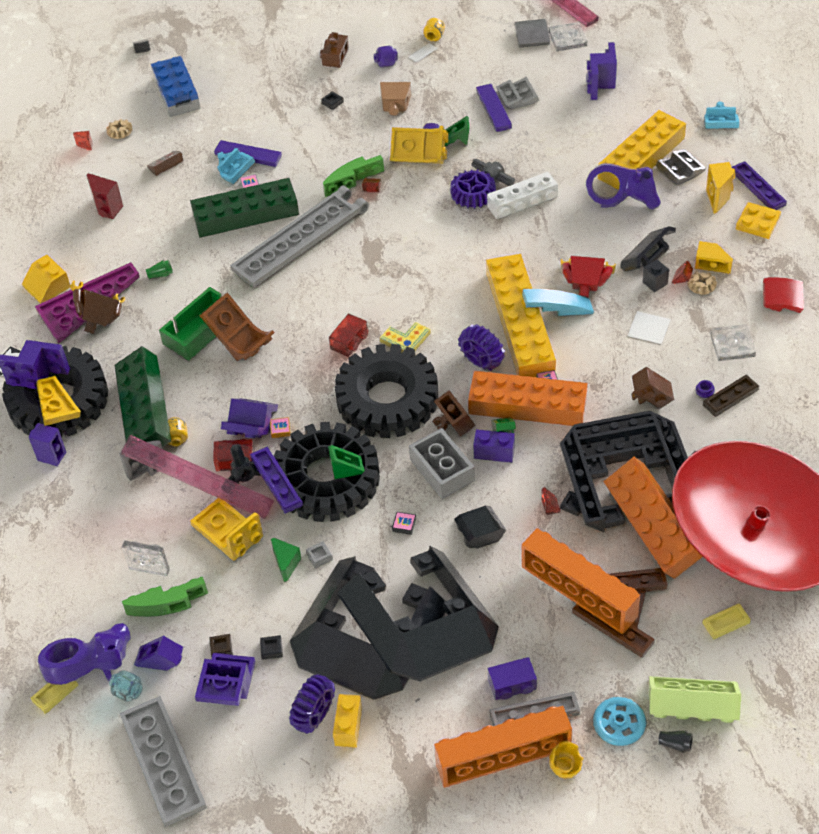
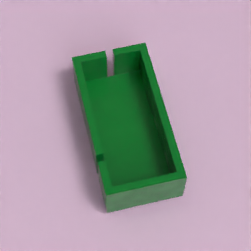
[159,287,222,361]

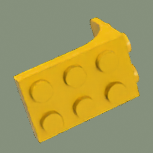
[390,126,448,164]
[190,497,263,561]

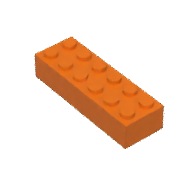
[468,371,588,426]
[603,457,702,579]
[521,528,640,634]
[434,706,572,788]

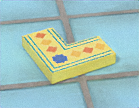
[380,322,431,353]

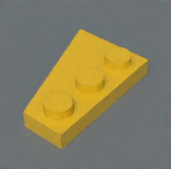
[37,376,81,426]

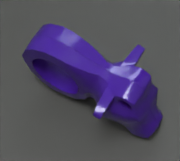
[585,163,661,209]
[38,623,131,685]

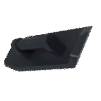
[620,226,676,272]

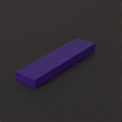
[476,83,512,132]
[214,140,282,167]
[732,161,787,210]
[250,446,303,514]

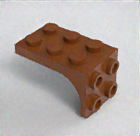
[200,292,275,361]

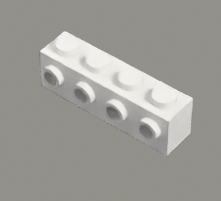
[487,172,558,219]

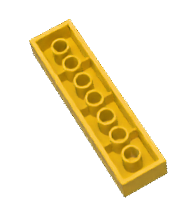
[486,254,556,377]

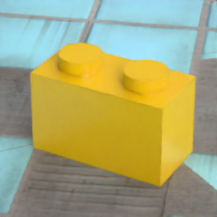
[333,694,362,748]

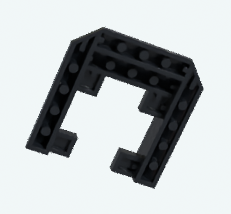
[560,410,688,532]
[337,546,499,682]
[290,556,446,700]

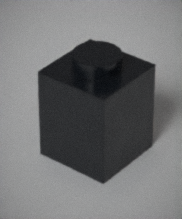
[642,259,670,293]

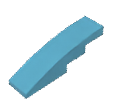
[522,289,594,316]

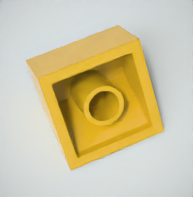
[706,162,735,213]
[22,254,70,304]

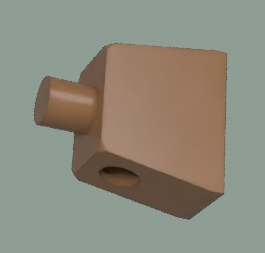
[380,82,411,116]

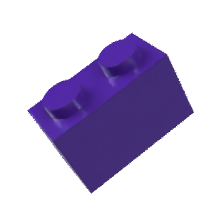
[28,423,67,467]
[473,429,515,463]
[487,657,537,700]

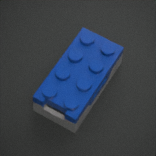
[151,56,201,117]

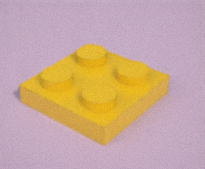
[736,202,781,239]

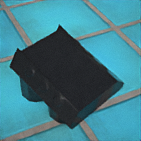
[454,505,506,549]

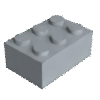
[409,428,475,499]

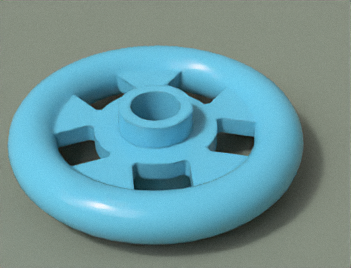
[593,697,646,746]

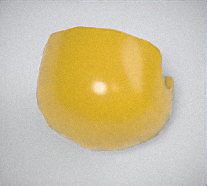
[549,741,584,779]

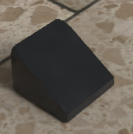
[133,39,151,53]

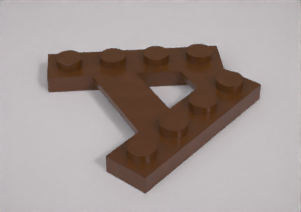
[572,568,668,658]

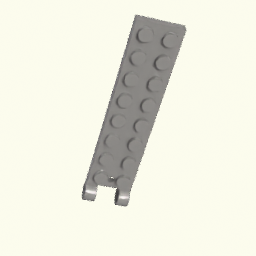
[230,186,369,288]

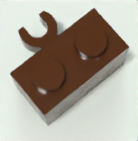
[320,32,349,68]
[631,366,675,409]
[432,390,476,437]

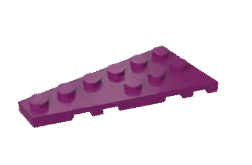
[35,262,140,344]

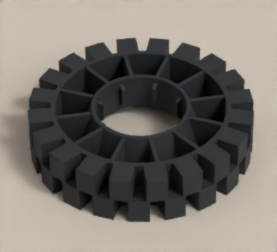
[335,344,438,438]
[2,346,108,438]
[274,422,380,522]

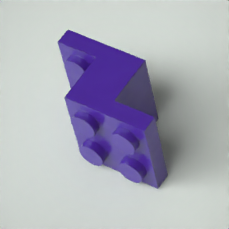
[586,42,617,100]
[0,340,70,389]
[221,398,278,439]
[195,653,256,706]

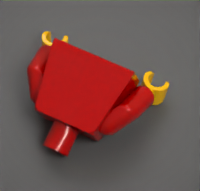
[560,256,616,298]

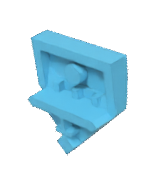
[704,101,739,129]
[217,148,255,184]

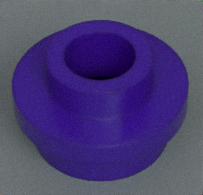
[695,380,715,398]

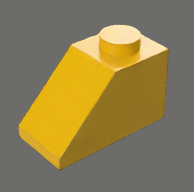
[695,241,733,274]

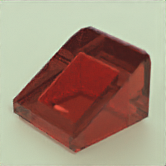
[73,131,93,150]
[362,178,382,192]
[672,261,693,284]
[541,487,561,515]

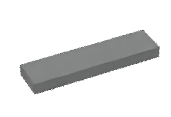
[489,692,580,726]

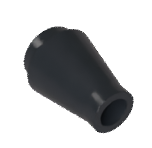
[659,730,693,753]

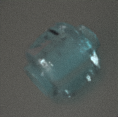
[109,670,143,702]

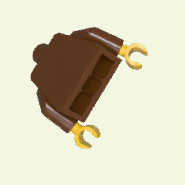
[70,281,125,334]

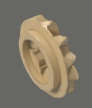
[106,119,133,139]
[687,271,717,295]

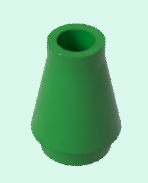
[145,260,173,279]

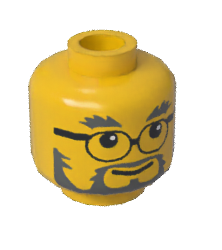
[423,18,445,41]
[168,417,188,446]

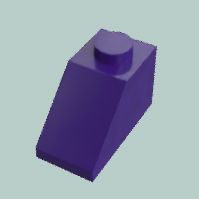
[134,635,183,671]

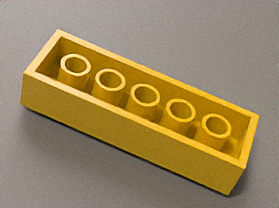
[597,110,686,190]

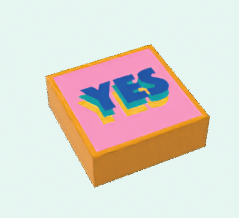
[270,417,291,438]

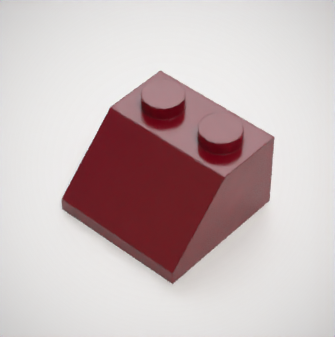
[86,173,123,220]

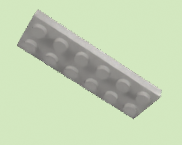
[120,696,207,827]

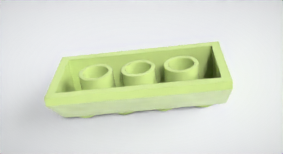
[649,676,741,723]

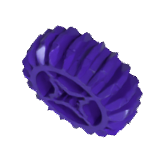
[450,169,496,209]
[458,324,505,371]
[289,674,335,734]

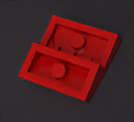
[763,277,804,313]

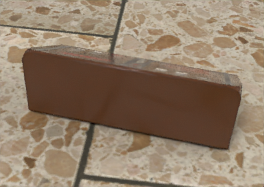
[147,151,184,176]

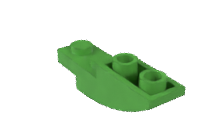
[323,155,384,197]
[122,576,208,617]

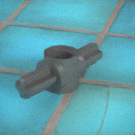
[471,158,515,186]

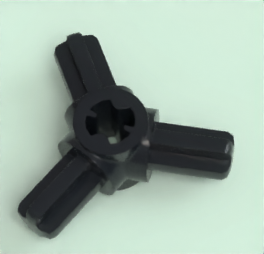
[221,444,261,494]

